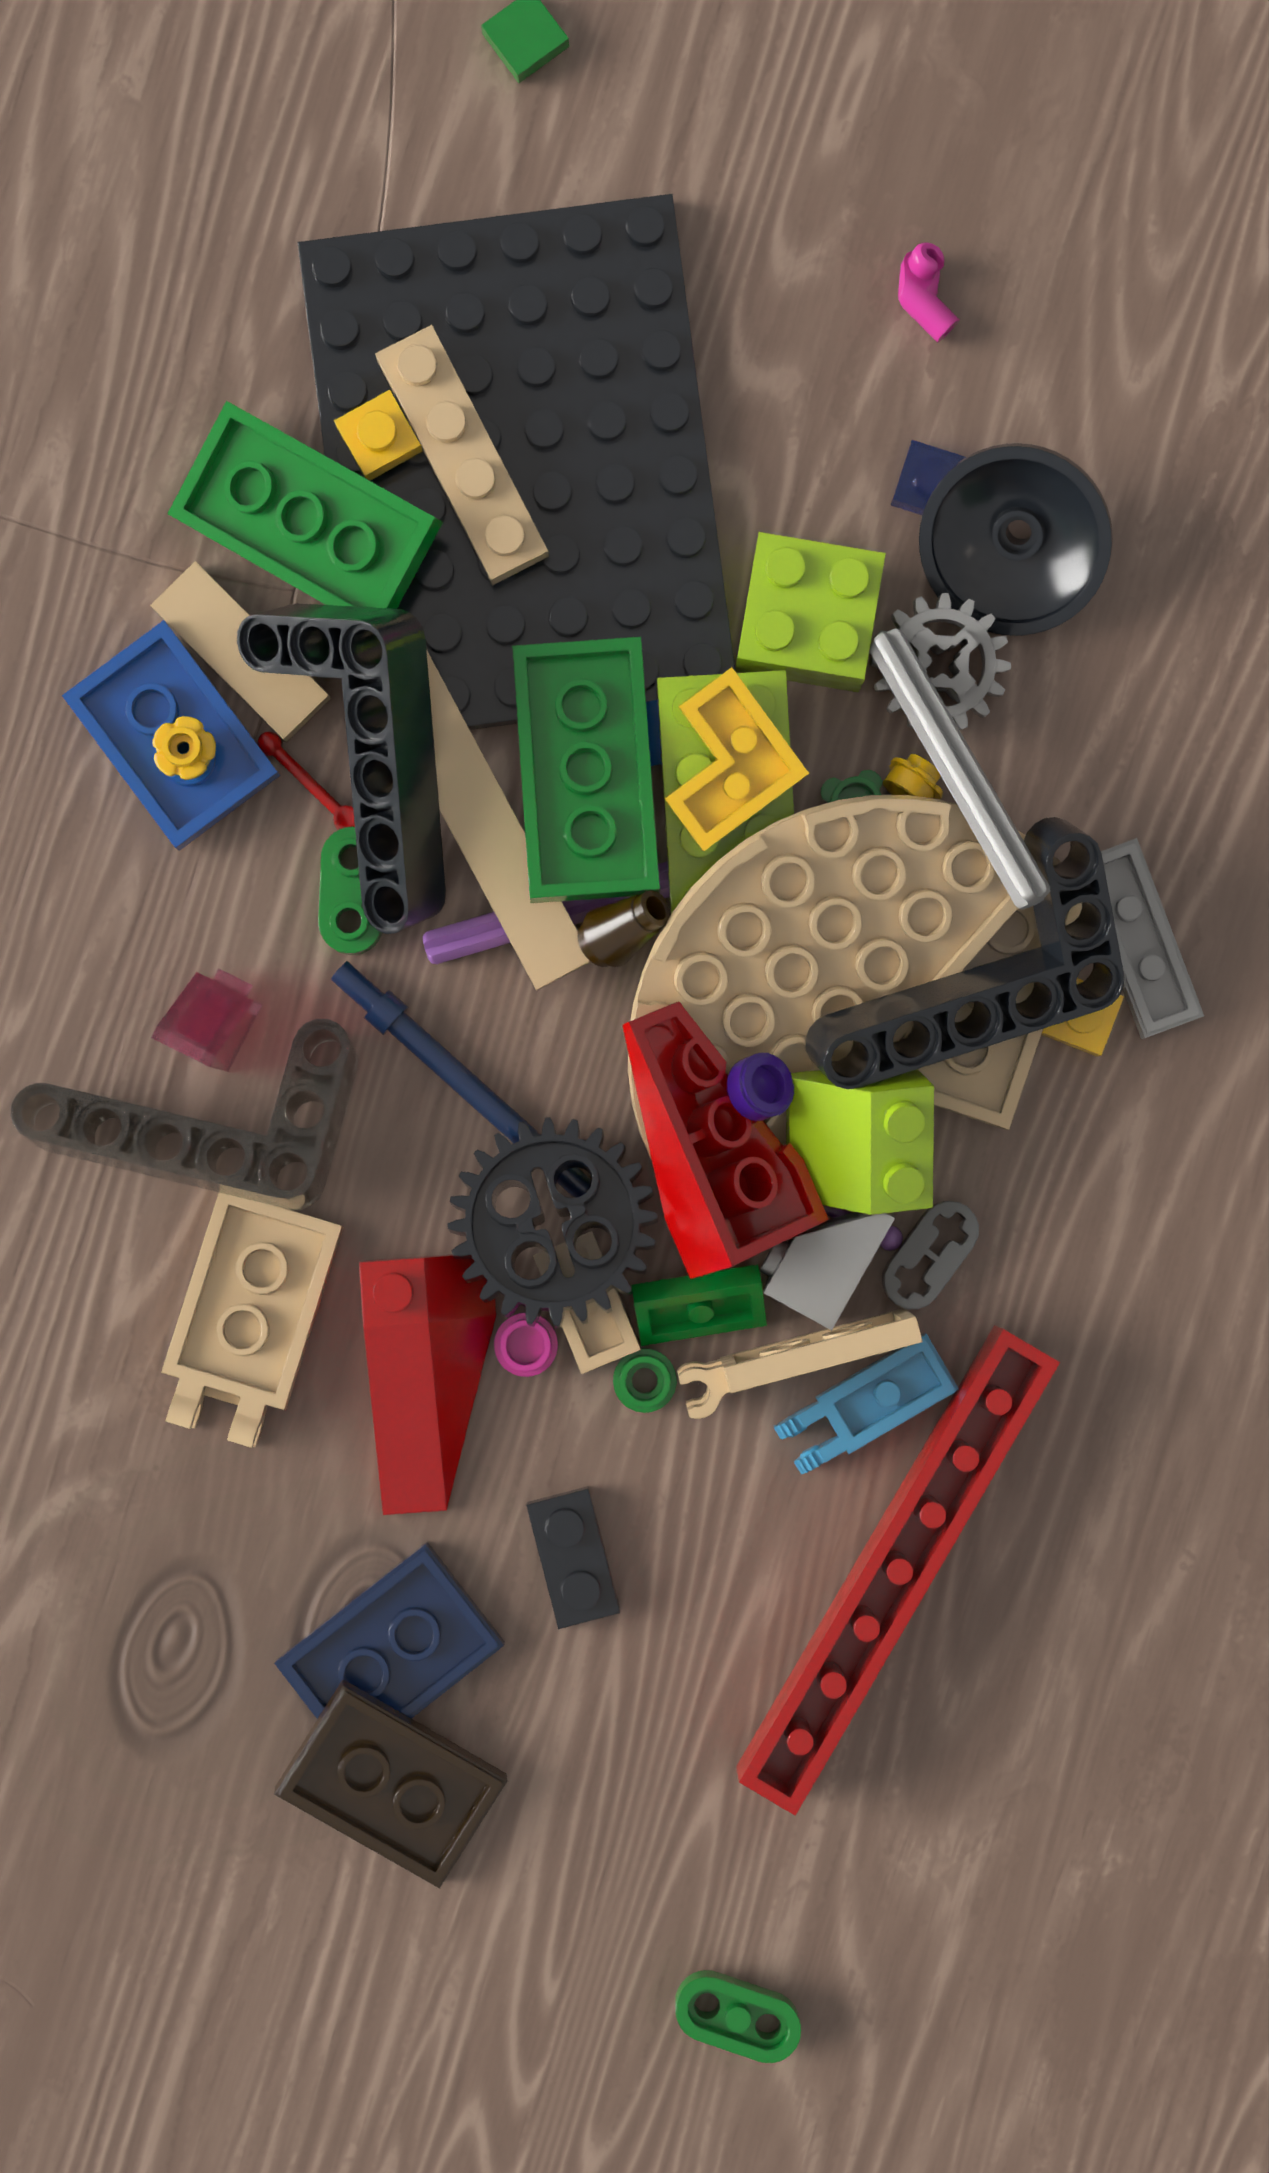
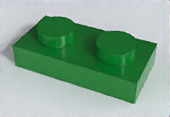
[631,1264,767,1346]

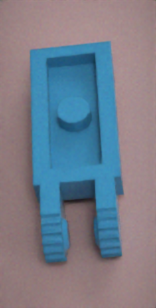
[774,1333,959,1474]

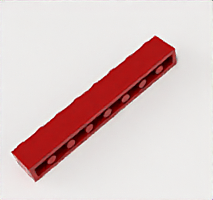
[736,1325,1060,1816]

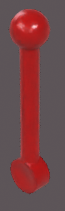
[257,731,355,830]

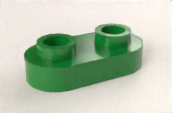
[318,827,382,955]
[675,1970,801,2063]

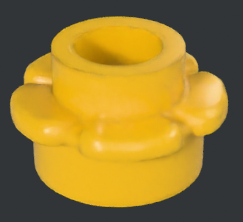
[153,716,216,780]
[883,754,943,799]

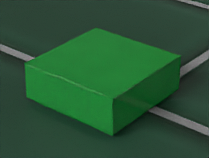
[481,0,569,83]

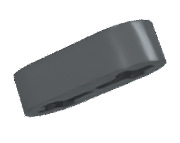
[882,1201,979,1310]

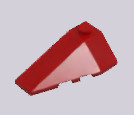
[622,1001,829,1279]
[359,1254,497,1515]

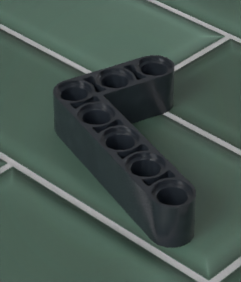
[237,603,446,934]
[805,817,1124,1089]

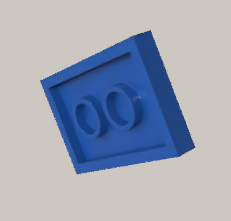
[62,620,281,851]

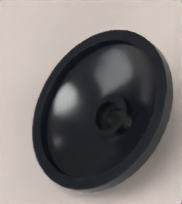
[919,443,1113,636]

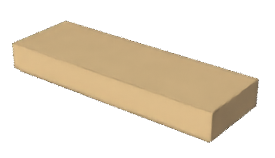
[150,561,331,742]

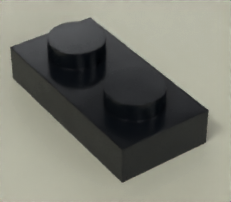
[526,1486,620,1629]

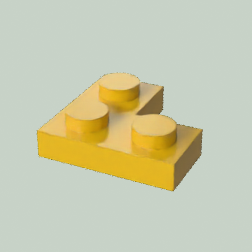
[664,667,809,851]

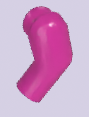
[898,242,960,343]

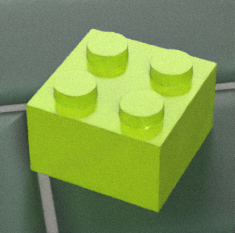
[735,532,886,693]

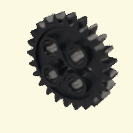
[447,1117,658,1329]

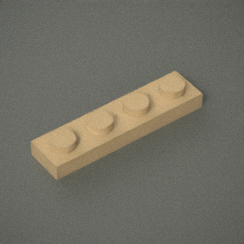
[375,325,549,585]

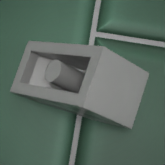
[759,1212,895,1331]

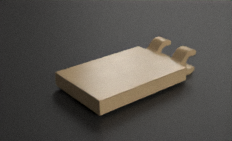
[161,1189,344,1448]
[677,1308,923,1419]

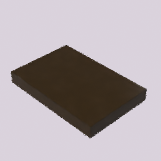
[274,1679,508,1889]

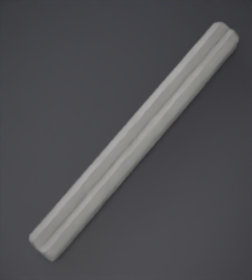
[869,628,1050,910]

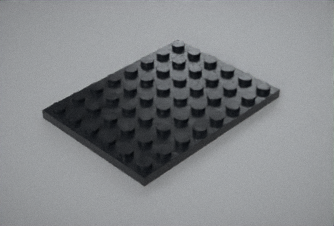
[297,194,736,730]

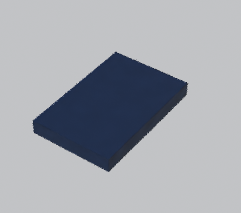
[274,1542,505,1719]

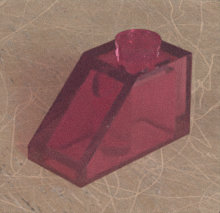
[151,968,263,1072]

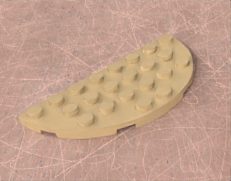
[628,795,1060,1164]

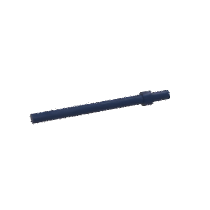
[331,961,592,1198]

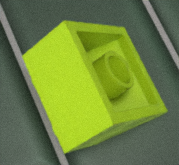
[786,1069,934,1215]

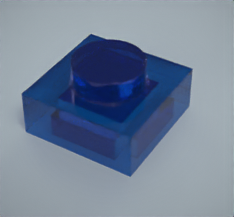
[891,440,966,515]

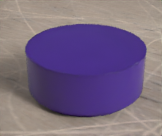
[727,1052,794,1121]

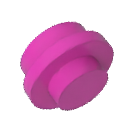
[494,1312,558,1377]

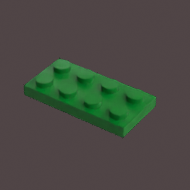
[167,401,443,609]
[513,637,660,903]

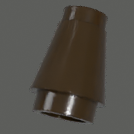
[577,890,671,967]

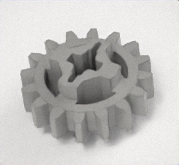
[870,593,1011,730]

